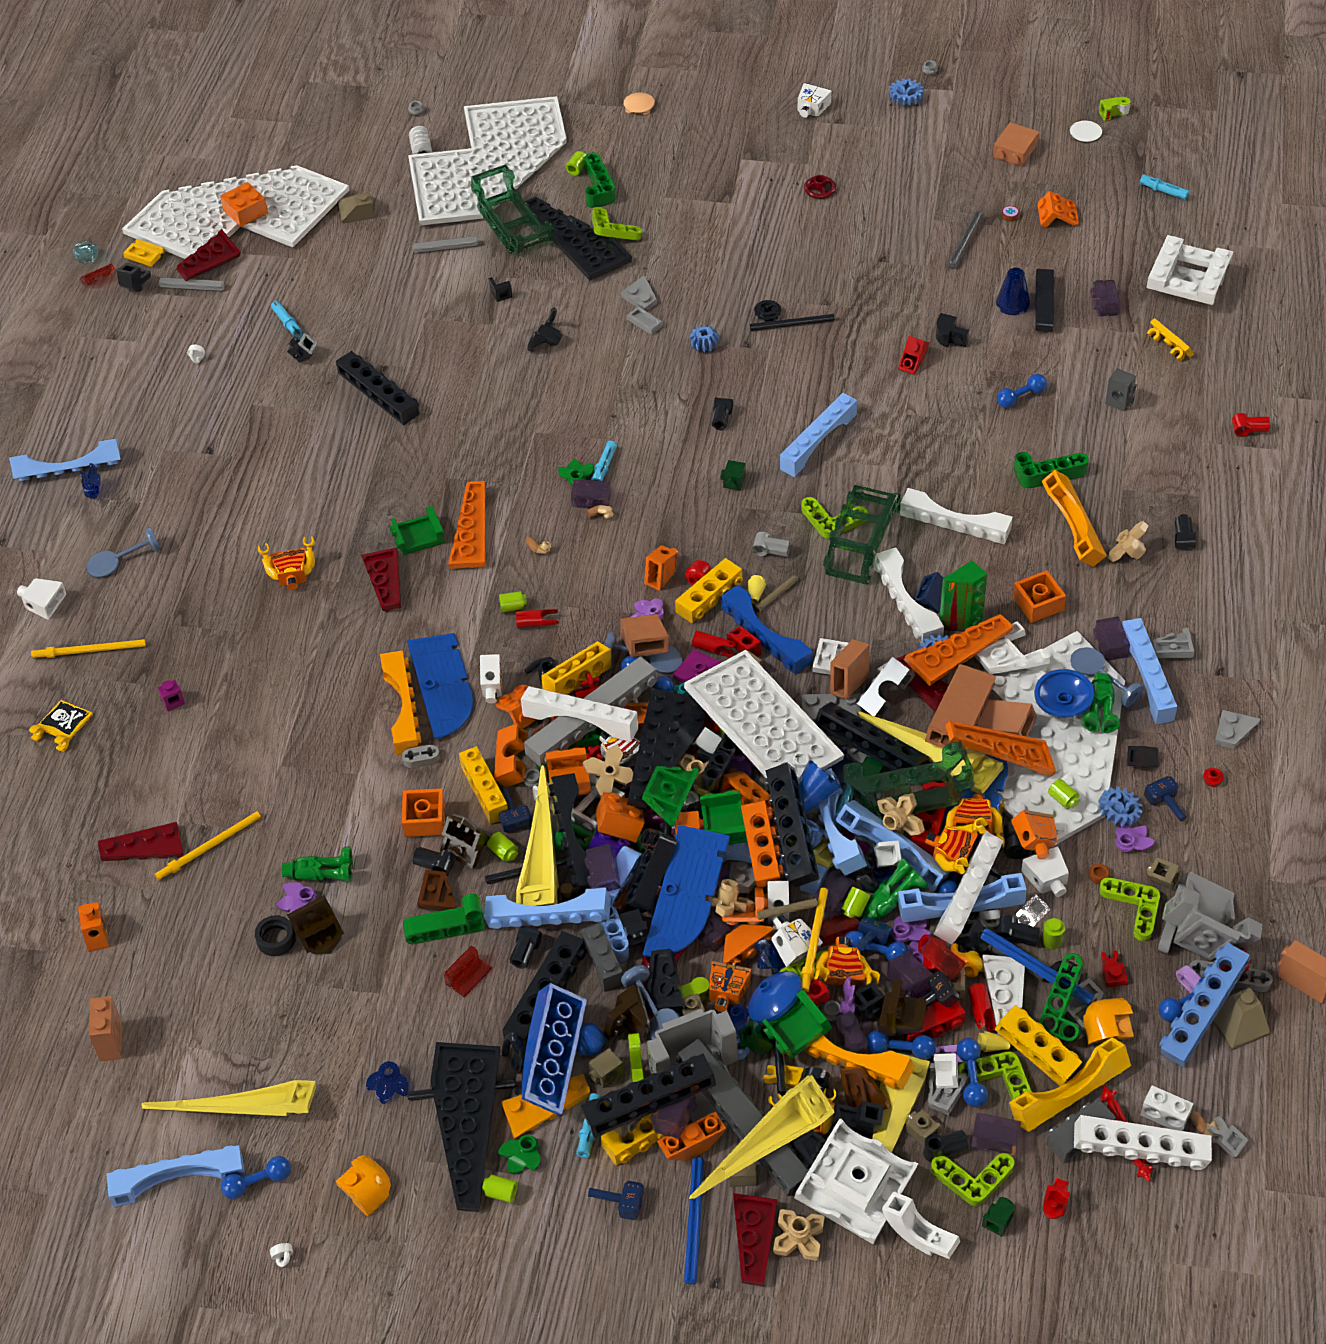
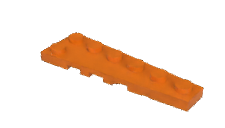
[448,481,485,569]
[904,614,1014,686]
[945,720,1056,776]

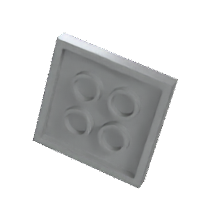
[801,693,861,745]

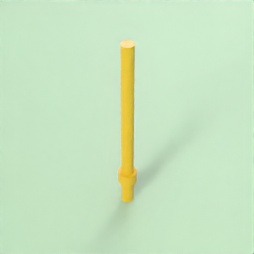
[31,639,146,658]
[154,811,261,881]
[801,888,828,993]

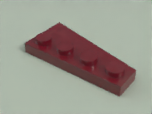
[176,229,241,281]
[361,548,401,611]
[896,654,950,712]
[98,822,184,861]
[733,1193,778,1286]

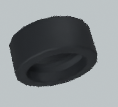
[255,915,295,956]

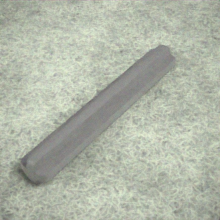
[413,236,479,253]
[159,277,224,291]

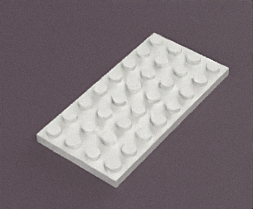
[684,650,844,791]

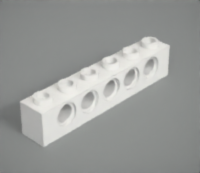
[1074,1115,1212,1170]

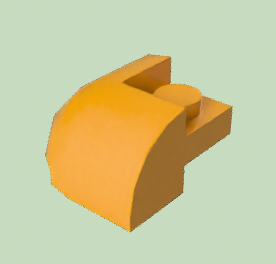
[1083,998,1134,1044]
[336,1155,391,1217]

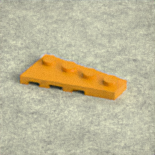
[501,1074,590,1140]

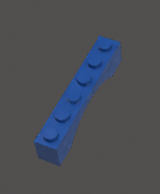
[721,585,813,674]

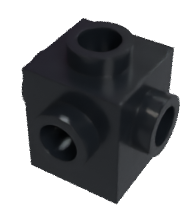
[287,332,317,363]
[956,919,989,953]
[854,982,885,1021]

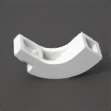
[882,1191,960,1259]

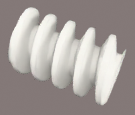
[409,126,432,155]

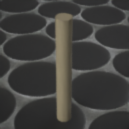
[754,575,798,613]
[757,898,818,920]

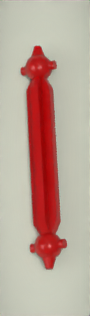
[1100,1086,1154,1182]

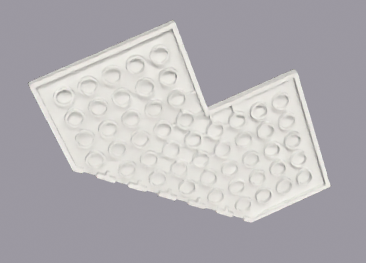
[408,96,566,226]
[122,165,350,259]
[992,631,1125,847]

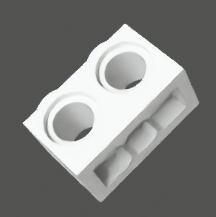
[1141,1085,1193,1131]

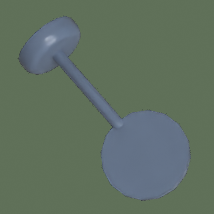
[87,527,162,578]
[605,631,682,674]
[1070,647,1144,708]
[621,965,680,1040]

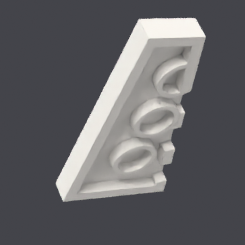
[982,955,1025,1035]

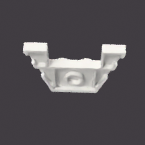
[975,621,1051,674]

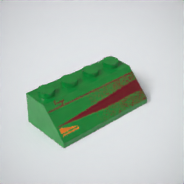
[940,560,987,632]

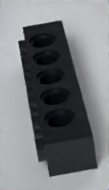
[336,351,419,425]
[815,702,930,781]
[765,762,820,887]
[502,931,587,1048]
[581,1053,716,1138]

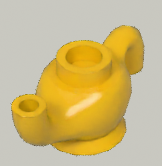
[951,943,986,978]

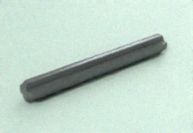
[948,211,983,269]

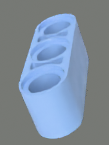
[599,846,643,904]
[599,903,629,963]

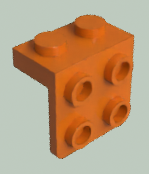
[1037,191,1079,228]
[495,685,537,728]
[546,748,591,797]
[722,888,768,925]

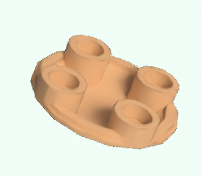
[624,92,654,115]

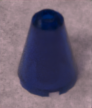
[996,267,1030,316]

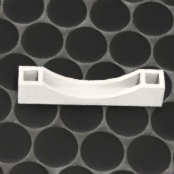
[900,488,1013,544]
[874,547,944,643]
[521,686,639,742]
[934,831,1003,945]

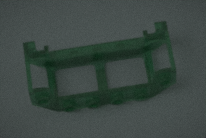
[471,164,554,254]
[823,484,902,585]
[843,741,975,820]

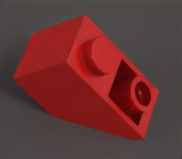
[898,336,930,375]

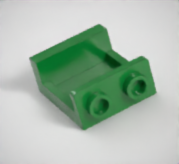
[389,506,445,555]
[700,791,747,845]
[762,989,832,1059]

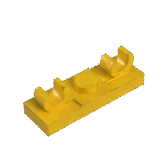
[1147,318,1194,361]

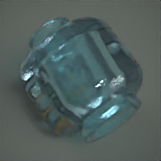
[72,240,99,263]

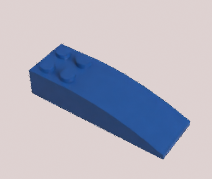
[522,983,587,1116]

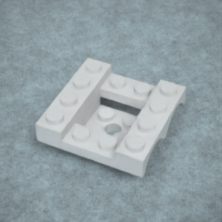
[1147,235,1233,305]
[795,1119,918,1244]

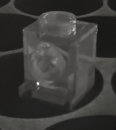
[1014,894,1051,926]

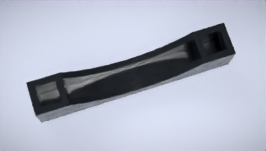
[547,773,603,894]

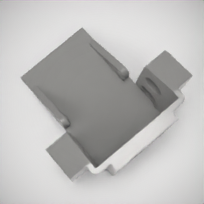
[1162,872,1262,961]
[647,1008,738,1123]

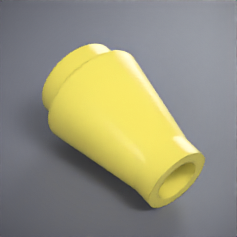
[748,575,766,604]
[977,1031,1010,1052]

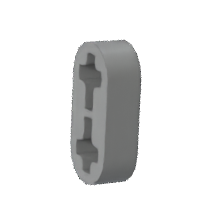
[402,745,440,768]

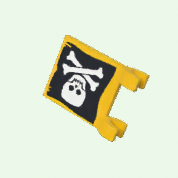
[29,700,93,752]

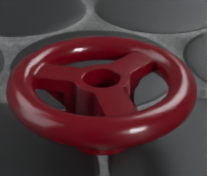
[804,175,836,199]

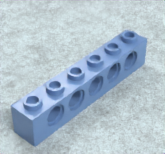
[1159,942,1250,1067]

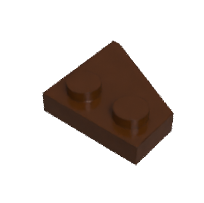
[417,870,457,911]
[840,1066,891,1109]

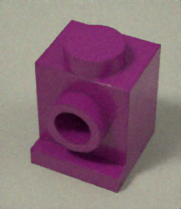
[157,680,185,712]

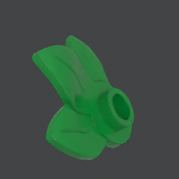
[558,459,594,486]
[498,1135,541,1174]

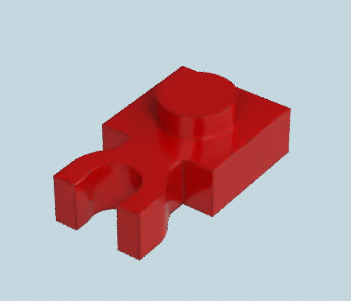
[1101,950,1128,987]

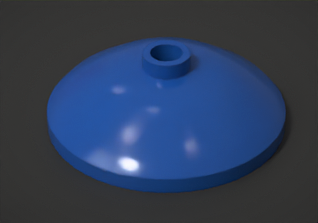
[1034,669,1094,718]
[748,972,802,1024]

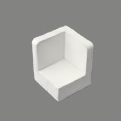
[693,727,722,754]
[874,840,901,868]
[934,1053,958,1088]

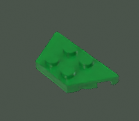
[642,766,699,827]

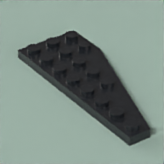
[522,197,632,281]
[627,688,706,809]
[430,1042,501,1212]

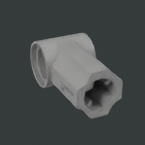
[752,532,790,557]

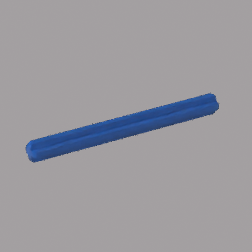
[981,928,1094,1005]
[684,1158,704,1284]

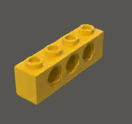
[675,558,743,624]
[542,641,612,695]
[459,746,508,825]
[995,1004,1082,1086]
[601,1101,690,1166]

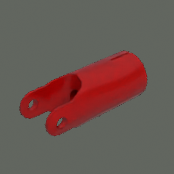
[516,609,559,628]
[692,631,735,657]
[968,983,995,1032]

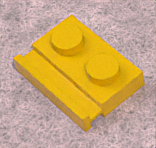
[123,239,165,267]

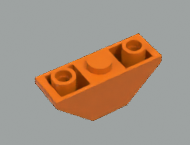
[723,924,774,966]
[657,1111,726,1161]

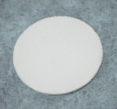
[1070,121,1102,142]

